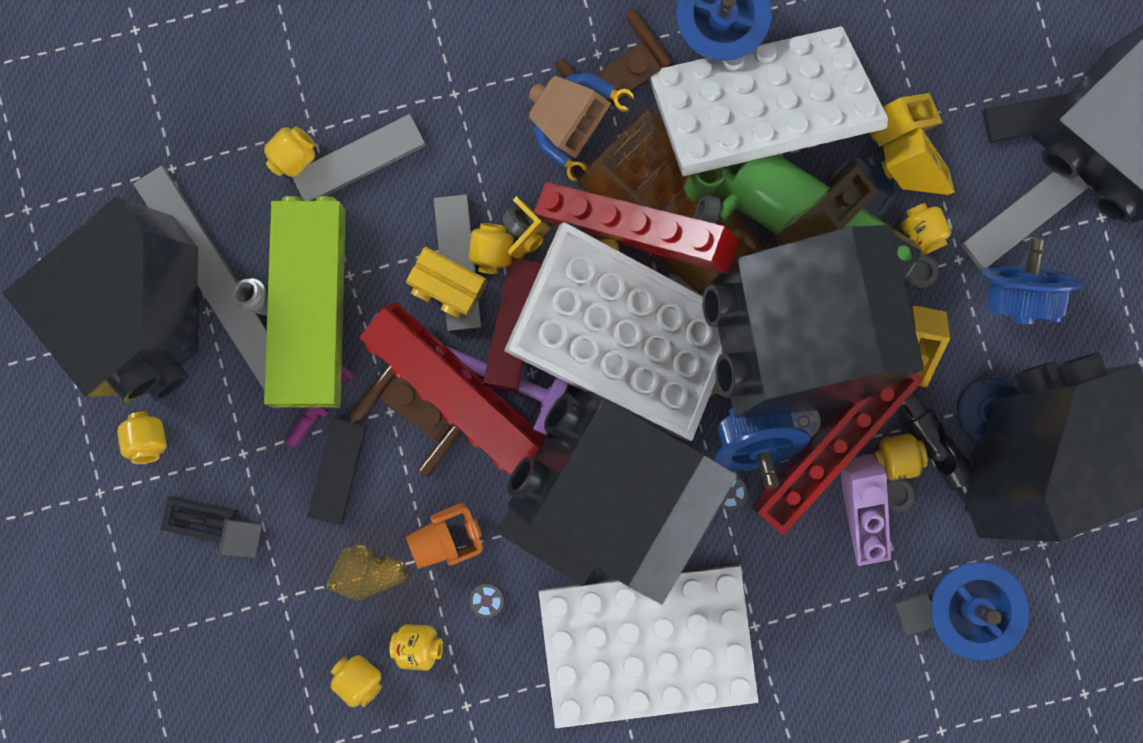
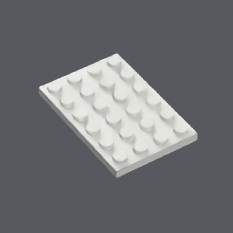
[649,26,888,176]
[504,222,722,442]
[539,565,758,728]

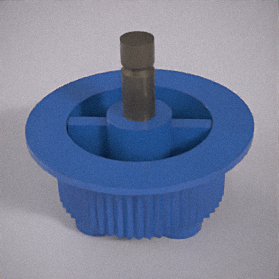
[676,0,772,61]
[981,238,1084,324]
[714,407,810,489]
[931,562,1029,661]

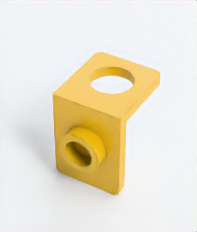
[507,196,551,259]

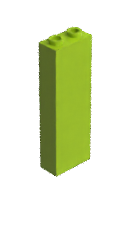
[264,196,346,408]

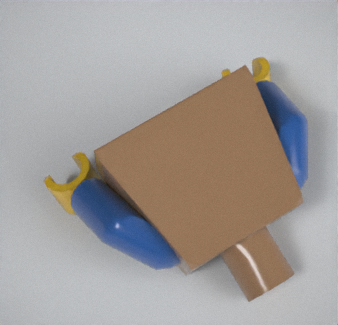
[529,73,634,182]

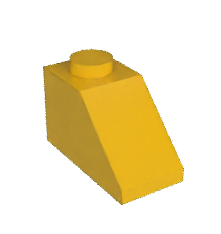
[870,93,943,147]
[882,127,955,195]
[911,305,950,388]

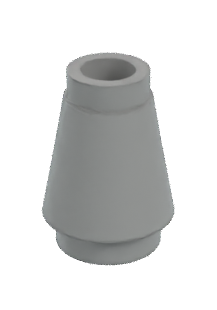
[232,279,268,316]

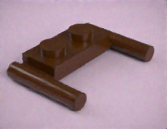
[555,9,674,109]
[348,364,463,477]

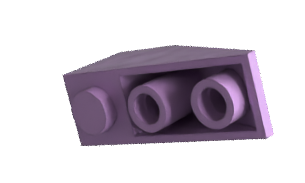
[841,454,891,566]

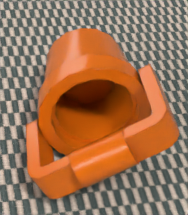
[405,503,483,569]

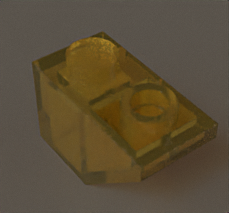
[326,544,410,601]

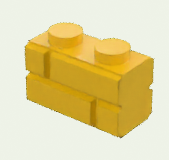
[406,247,488,319]

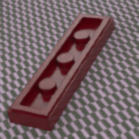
[483,258,543,392]

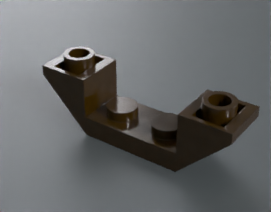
[773,159,878,246]

